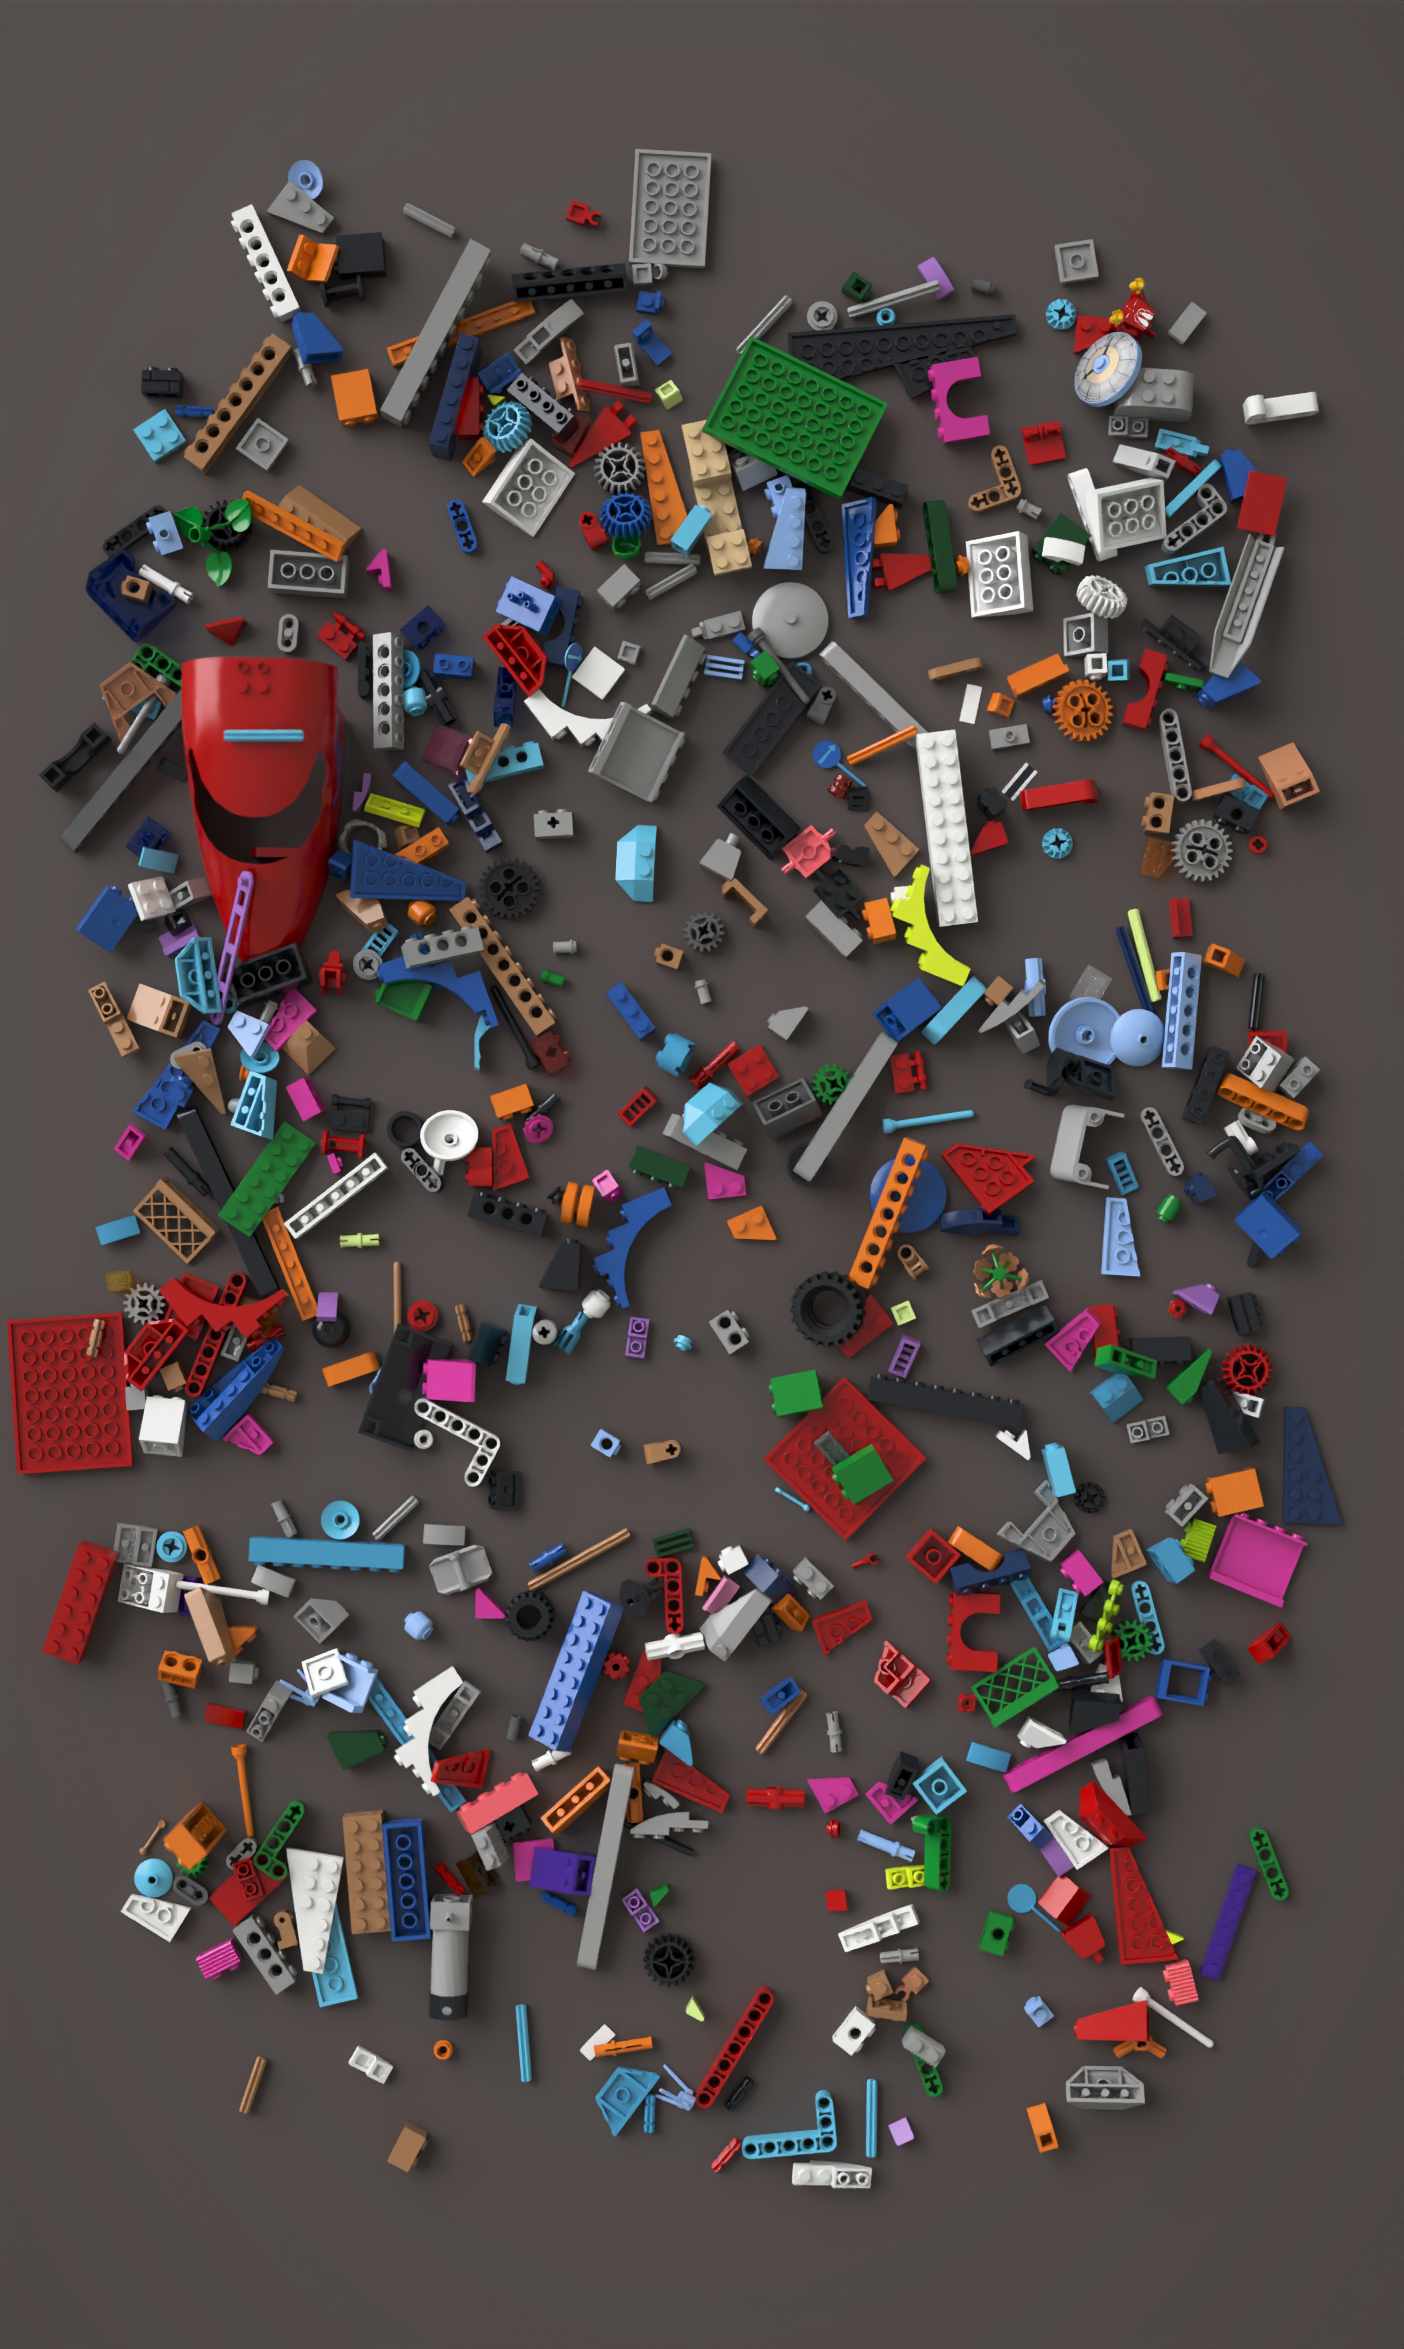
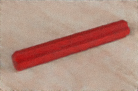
[578,378,652,404]

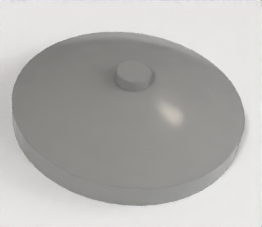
[752,582,828,660]

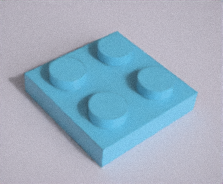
[133,409,187,463]

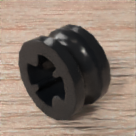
[547,1186,565,1205]

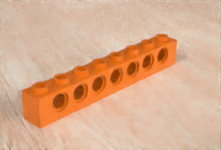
[848,1137,929,1289]

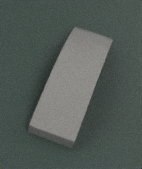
[971,1280,1049,1328]
[429,1680,481,1750]

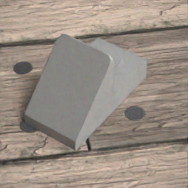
[1231,1391,1265,1418]

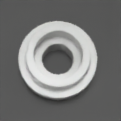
[414,1430,433,1449]

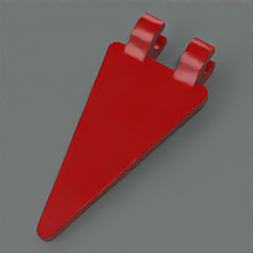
[569,400,637,468]
[871,553,931,591]

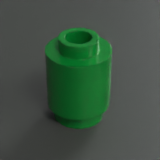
[1156,1194,1182,1224]

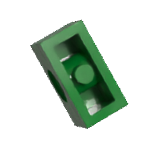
[979,1908,1015,1956]

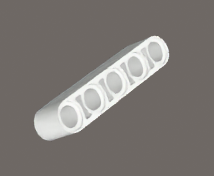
[1067,468,1117,562]

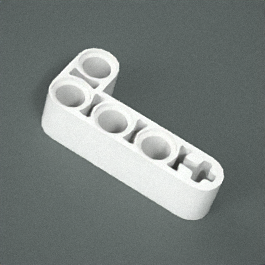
[1243,392,1319,425]

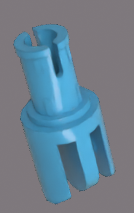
[554,1311,589,1355]

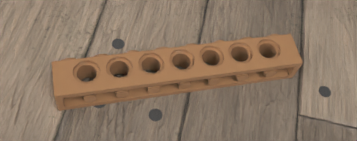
[183,333,293,475]
[449,897,557,1037]

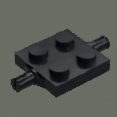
[813,867,864,921]

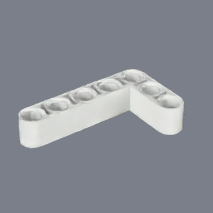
[414,1398,500,1487]

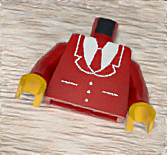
[1109,278,1159,341]

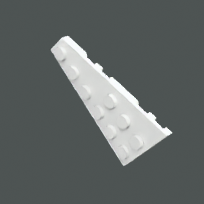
[286,1847,344,1974]

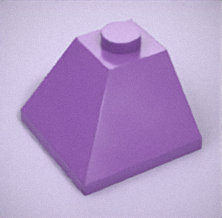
[1172,1283,1220,1315]

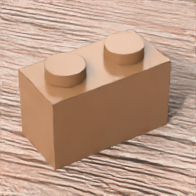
[387,2121,428,2173]

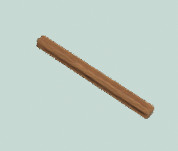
[527,1528,631,1591]

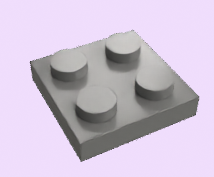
[1054,239,1099,285]
[236,418,290,472]

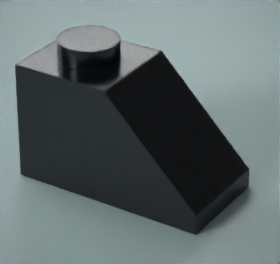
[885,1751,918,1801]

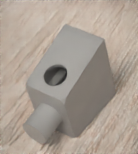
[699,833,742,881]

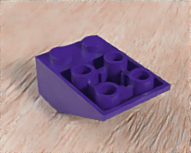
[529,1847,596,1896]

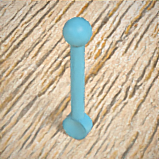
[775,1487,811,1512]

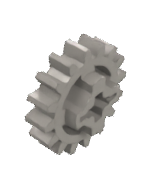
[123,1283,167,1325]

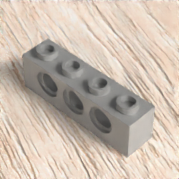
[401,926,484,969]
[232,1913,298,1995]

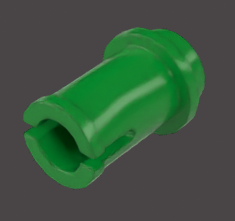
[540,969,565,988]

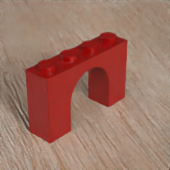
[946,1590,1000,1672]

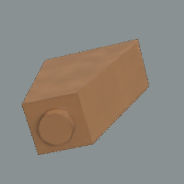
[336,889,389,933]

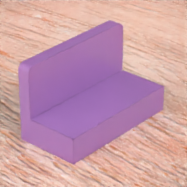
[158,920,201,958]

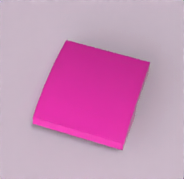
[512,1837,554,1882]

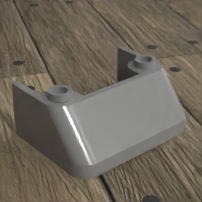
[1050,1104,1125,1190]

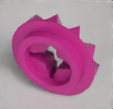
[523,1114,553,1144]

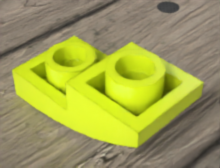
[885,1865,924,1890]

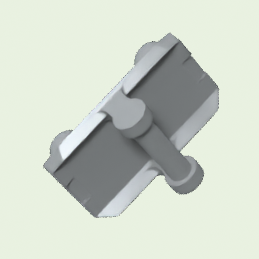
[429,1545,493,1595]

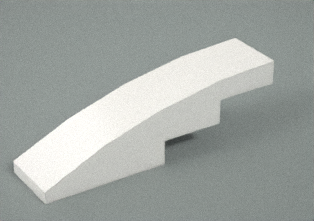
[838,1904,920,1952]

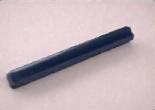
[1116,926,1156,1014]

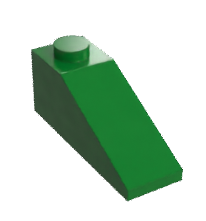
[1095,1345,1157,1379]
[1164,1348,1212,1405]

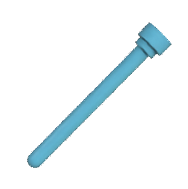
[882,1110,974,1134]

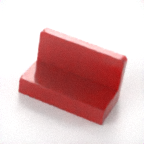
[1169,898,1192,939]

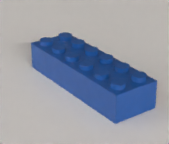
[382,1817,433,1942]

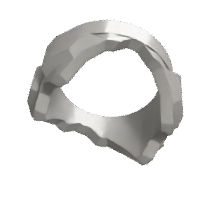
[339,819,387,854]

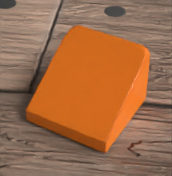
[987,693,1015,718]

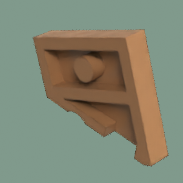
[1111,1528,1147,1579]

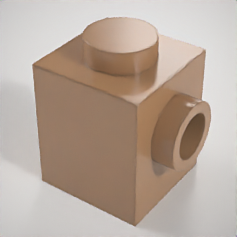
[866,1969,893,2001]

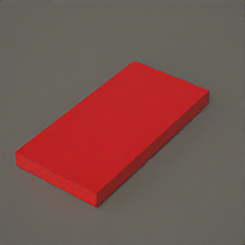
[208,1853,290,1926]

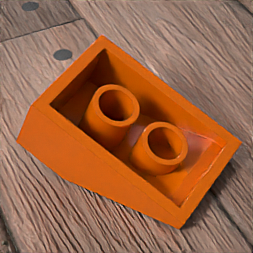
[616,1730,659,1765]

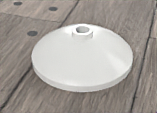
[420,1110,478,1161]

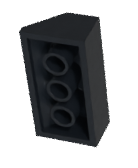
[717,774,801,860]
[225,942,313,1008]

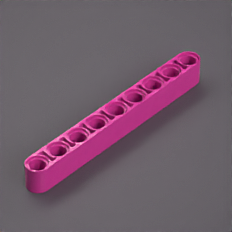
[1003,1695,1163,1793]

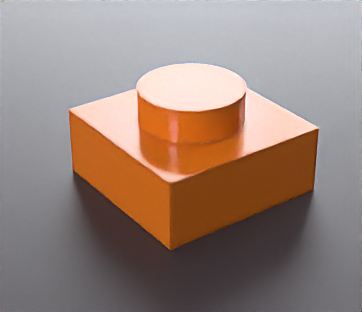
[1156,969,1170,990]

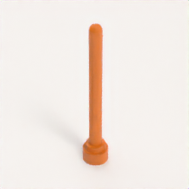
[231,1744,254,1837]

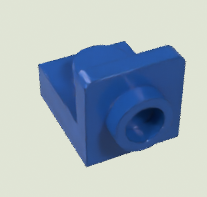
[636,291,665,315]

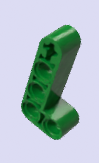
[131,644,182,689]
[254,1800,305,1880]
[912,1814,951,1892]

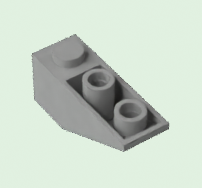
[1112,444,1175,484]
[246,1680,293,1742]

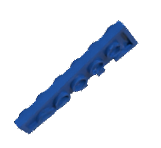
[841,497,877,619]
[132,1020,221,1130]

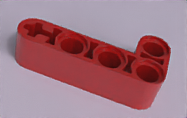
[1020,780,1099,811]
[645,1557,684,1634]

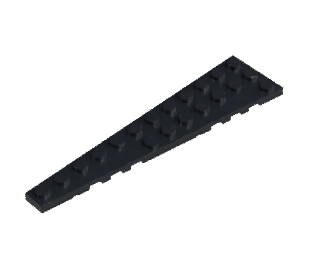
[787,314,1017,380]

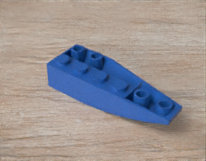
[187,1337,285,1442]

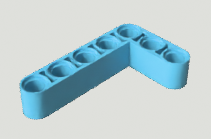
[742,2090,837,2159]

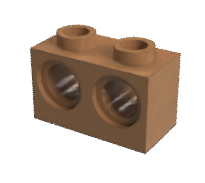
[1141,792,1174,836]

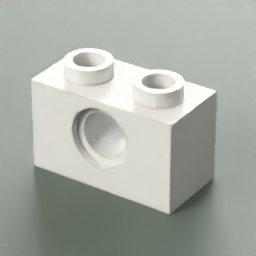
[832,2006,875,2056]

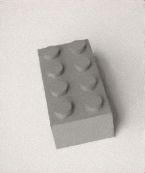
[267,550,350,599]

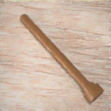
[393,1262,402,1333]

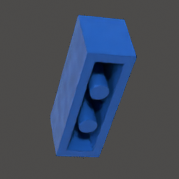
[606,982,656,1041]

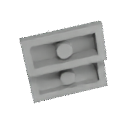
[114,1523,158,1567]

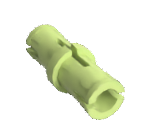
[340,1233,380,1248]

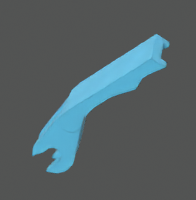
[474,1014,490,1071]

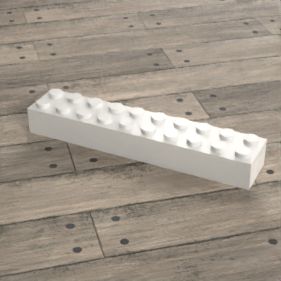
[915,730,978,927]

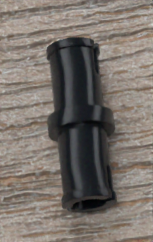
[525,1092,561,1121]

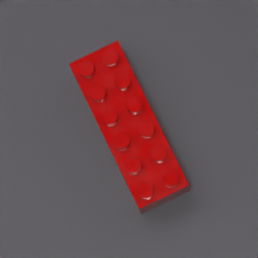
[42,1540,120,1665]

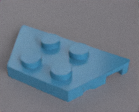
[595,2066,660,2137]

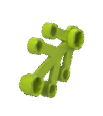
[1088,1579,1124,1653]

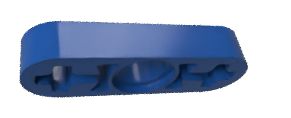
[447,499,478,554]

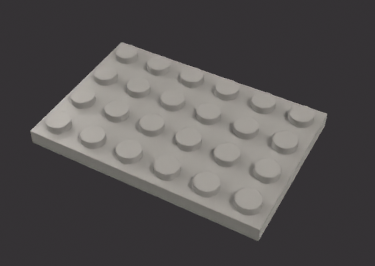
[629,149,712,269]

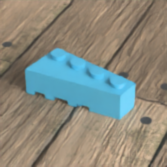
[1145,547,1231,587]

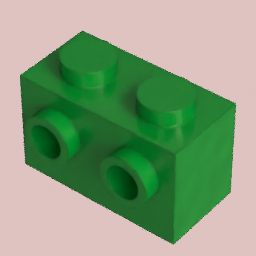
[750,650,780,687]

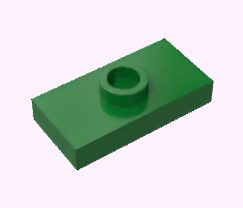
[1163,673,1204,691]

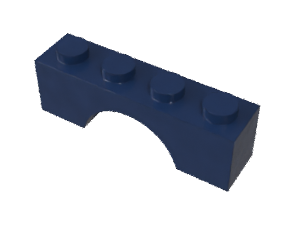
[543,586,583,669]
[949,1548,1031,1596]

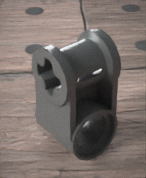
[806,687,836,726]

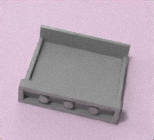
[588,702,685,803]

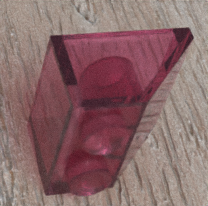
[422,725,472,775]

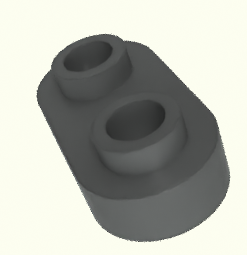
[173,1874,209,1906]

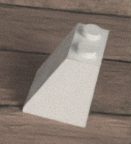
[139,1395,187,1457]

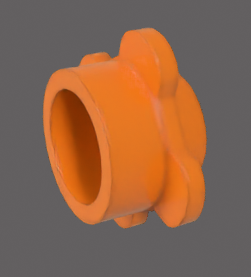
[954,555,970,577]

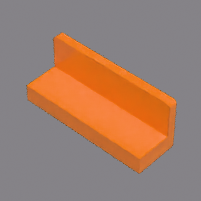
[1007,654,1070,698]

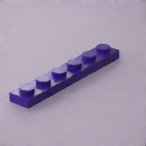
[1200,1863,1257,1981]

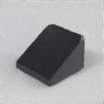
[848,787,868,810]
[164,910,192,937]

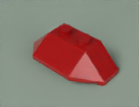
[483,624,548,697]
[124,1318,189,1392]
[1078,1781,1147,1847]

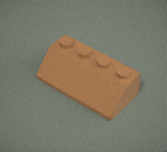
[278,485,362,555]

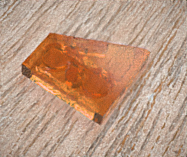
[1139,837,1176,879]

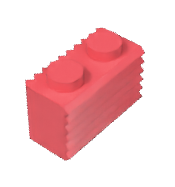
[1163,1959,1199,2006]

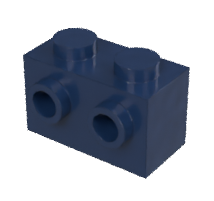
[1183,1172,1217,1203]

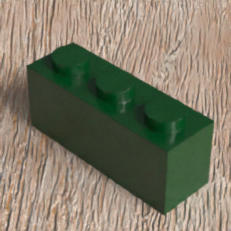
[629,1145,691,1190]

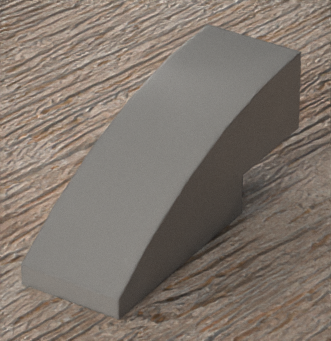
[1090,1758,1131,1816]

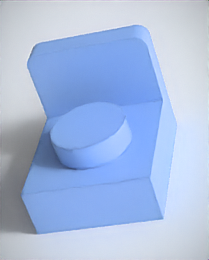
[1024,1996,1054,2028]

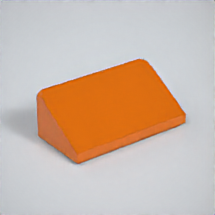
[772,1594,810,1631]

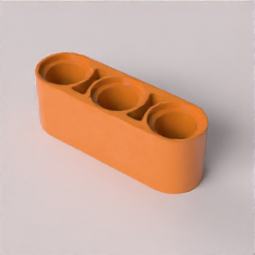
[322,1351,380,1387]
[948,1526,1004,1572]

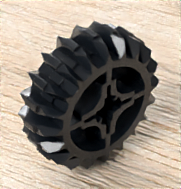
[201,500,253,552]
[643,1933,695,1987]

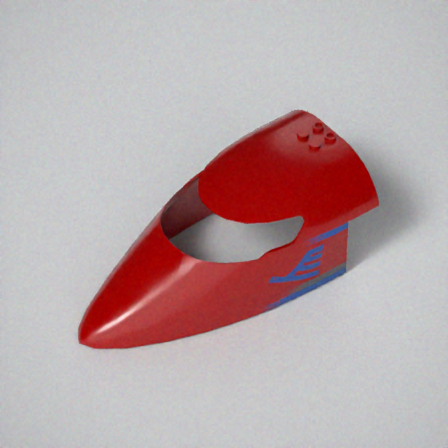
[181,657,346,962]

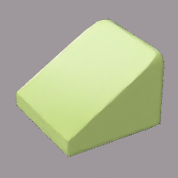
[655,380,683,409]
[686,1996,704,2022]

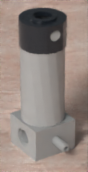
[429,1893,473,2020]

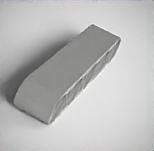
[1158,709,1192,804]

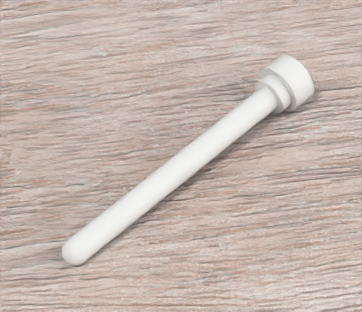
[176,1581,269,1605]
[1133,1987,1214,2048]

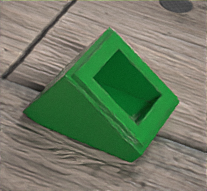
[650,1883,669,1907]

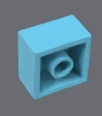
[913,1756,967,1815]

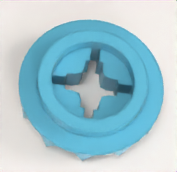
[1046,299,1077,330]
[1042,828,1073,859]
[156,1531,187,1562]

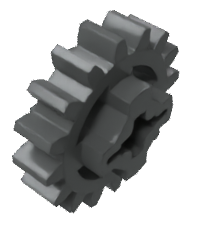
[683,911,724,953]

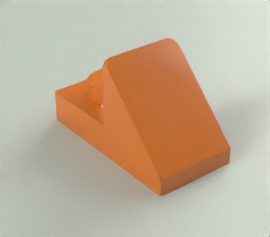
[462,436,496,477]
[695,1555,721,1596]

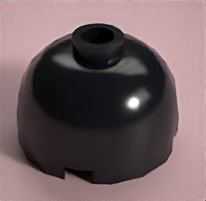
[312,1311,351,1348]

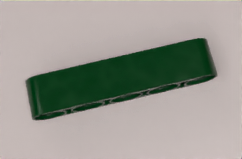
[922,500,957,594]

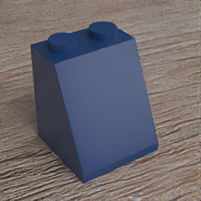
[1196,661,1261,709]
[872,977,942,1042]

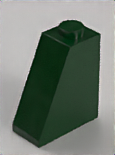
[326,1730,388,1771]

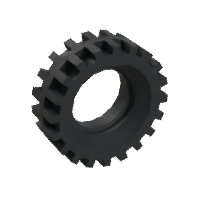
[790,1271,867,1347]

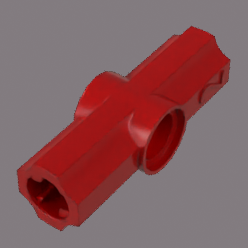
[746,1787,804,1809]

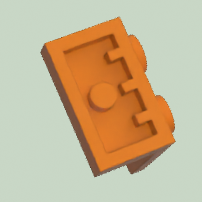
[287,235,339,282]

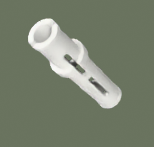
[139,564,194,604]

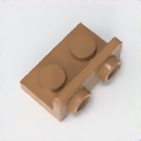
[866,1996,907,2022]

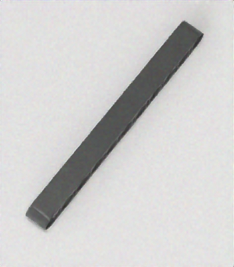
[60,689,182,853]

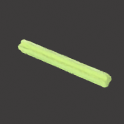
[1128,909,1162,1002]

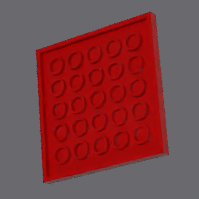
[763,1377,926,1541]

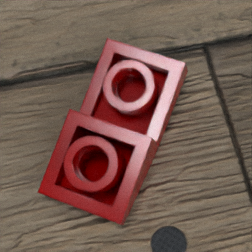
[232,1857,265,1902]

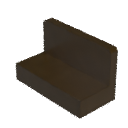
[456,1850,500,1897]

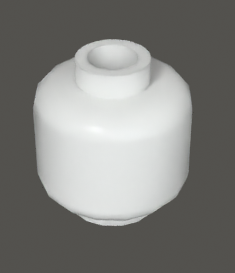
[582,1289,610,1318]

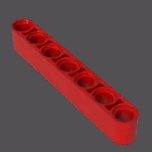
[185,1272,249,1397]
[696,1986,774,2108]

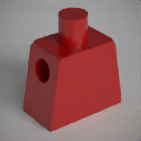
[1060,1912,1106,1964]

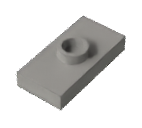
[988,724,1030,750]

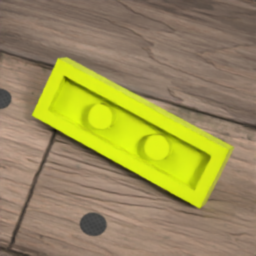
[364,793,426,827]

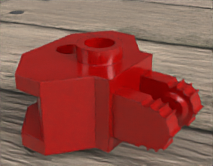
[319,950,347,996]

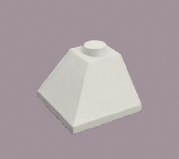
[1017,1716,1067,1748]

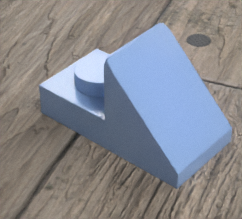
[1048,1642,1079,1671]

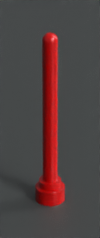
[1199,733,1274,799]

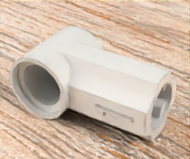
[1224,1120,1258,1156]

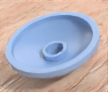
[1110,1009,1165,1067]

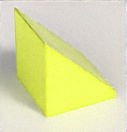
[488,395,506,408]
[1166,1930,1184,1944]

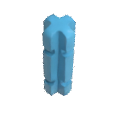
[644,2093,656,2133]

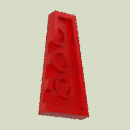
[651,1748,730,1813]

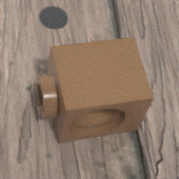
[121,575,153,605]
[653,944,684,971]
[983,976,1013,1007]
[160,1361,188,1392]

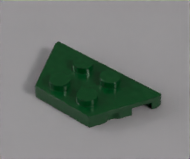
[638,1670,705,1738]

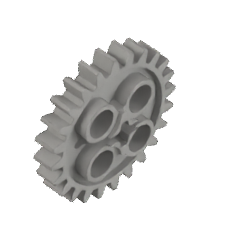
[1170,819,1233,882]

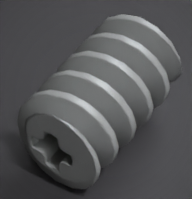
[532,1319,558,1345]

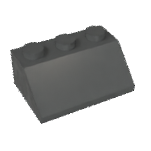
[752,1077,823,1141]

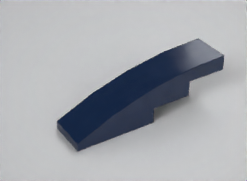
[448,776,503,854]

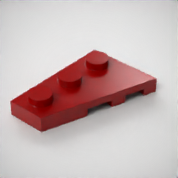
[811,1600,872,1656]
[430,1749,491,1788]

